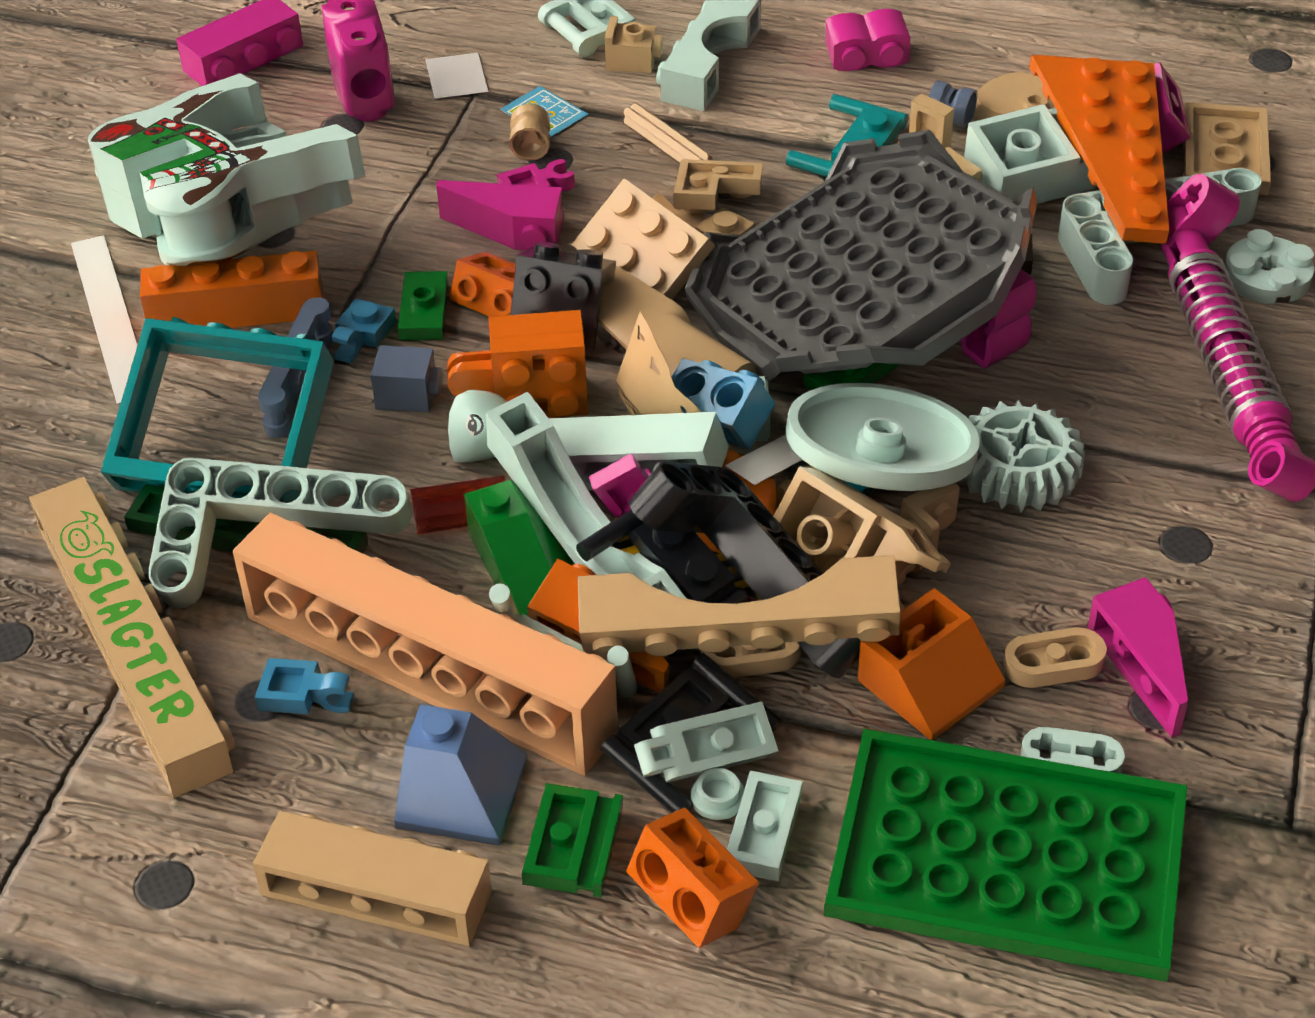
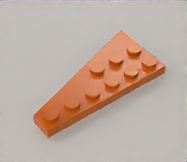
[1029,54,1169,244]

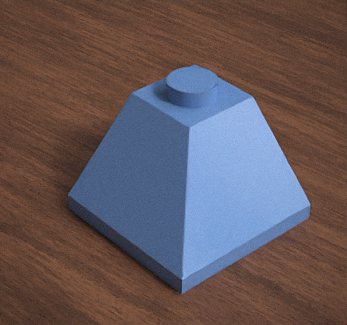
[394,704,527,846]

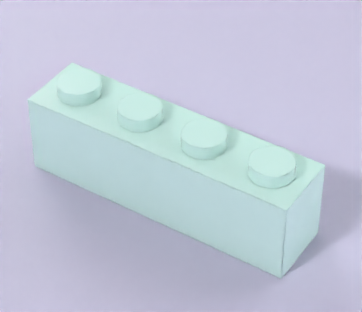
[549,412,729,490]

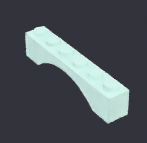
[486,392,687,599]

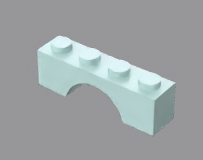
[656,0,761,111]

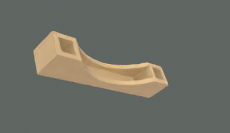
[578,555,900,659]

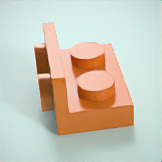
[450,252,516,317]

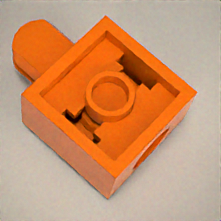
[447,310,588,418]

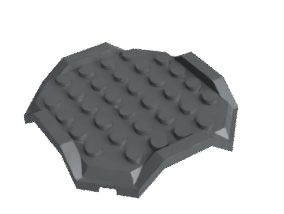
[684,130,1037,382]

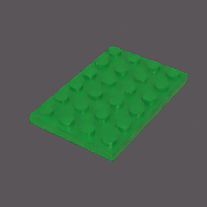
[824,728,1187,982]

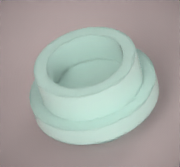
[691,768,744,820]

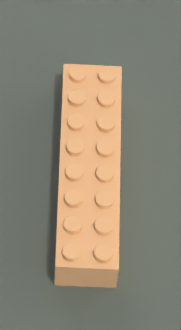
[233,512,618,776]

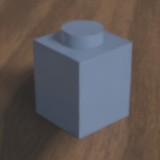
[370,345,443,413]

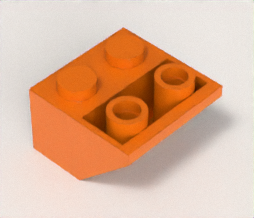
[858,588,1005,740]

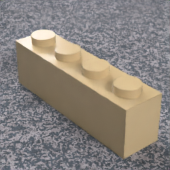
[253,810,492,947]

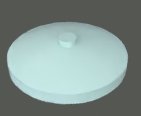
[786,383,980,491]

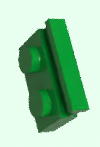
[522,783,623,898]

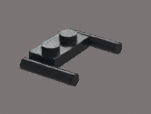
[576,509,750,658]
[600,652,782,813]

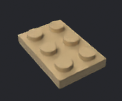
[1183,102,1271,195]
[571,178,715,300]

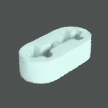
[1020,727,1125,774]

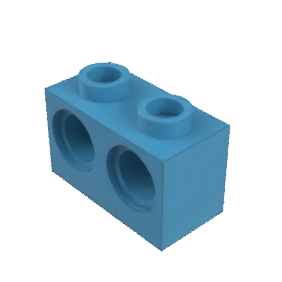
[672,358,775,450]

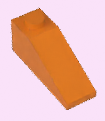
[527,559,669,693]

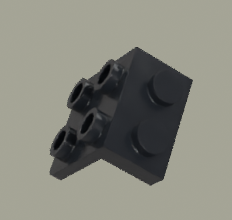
[511,242,616,355]

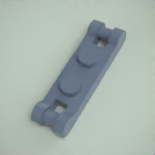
[258,297,334,438]

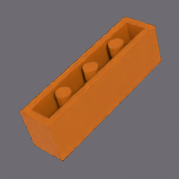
[140,250,324,328]

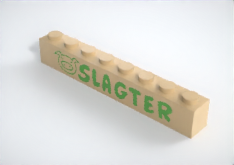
[29,477,236,798]

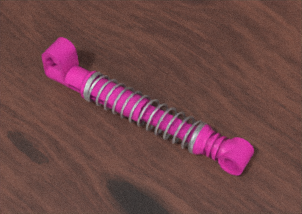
[1159,174,1315,502]

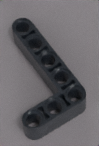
[629,461,860,678]

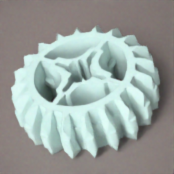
[960,400,1085,512]

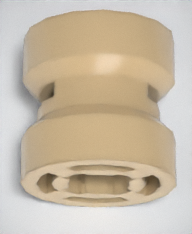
[510,104,550,161]

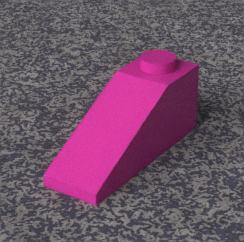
[436,180,564,250]
[1087,577,1188,738]

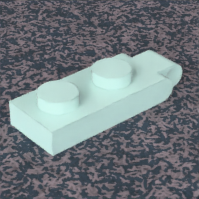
[634,701,779,782]

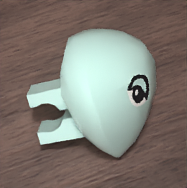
[448,390,507,463]

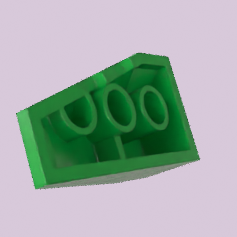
[464,480,575,616]

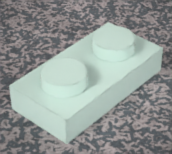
[727,770,803,881]

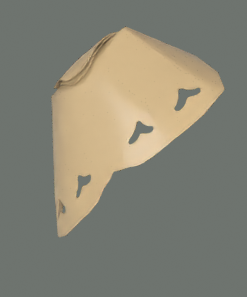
[616,310,732,448]

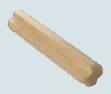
[623,104,712,163]

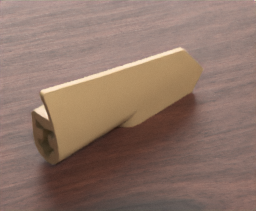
[598,266,756,377]

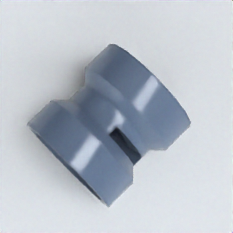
[929,80,978,129]

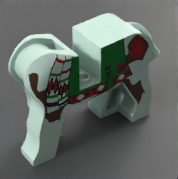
[88,73,365,266]

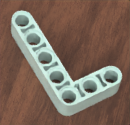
[1058,168,1262,305]
[149,458,412,608]

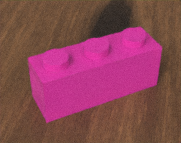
[176,0,304,86]

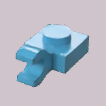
[331,298,396,363]
[254,658,354,714]

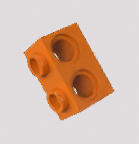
[626,807,760,948]

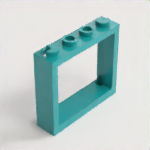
[100,317,334,503]

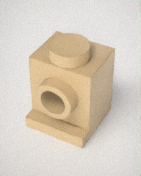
[604,16,663,73]

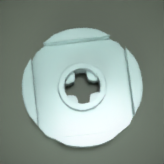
[1225,229,1314,304]

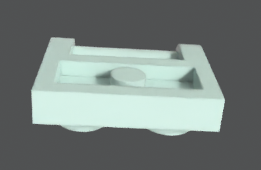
[538,0,636,58]

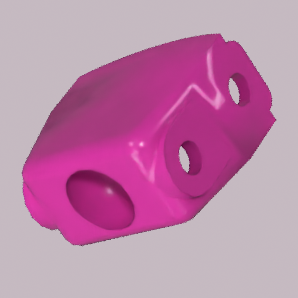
[321,0,395,122]

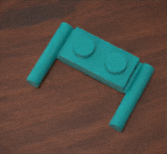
[786,94,909,177]

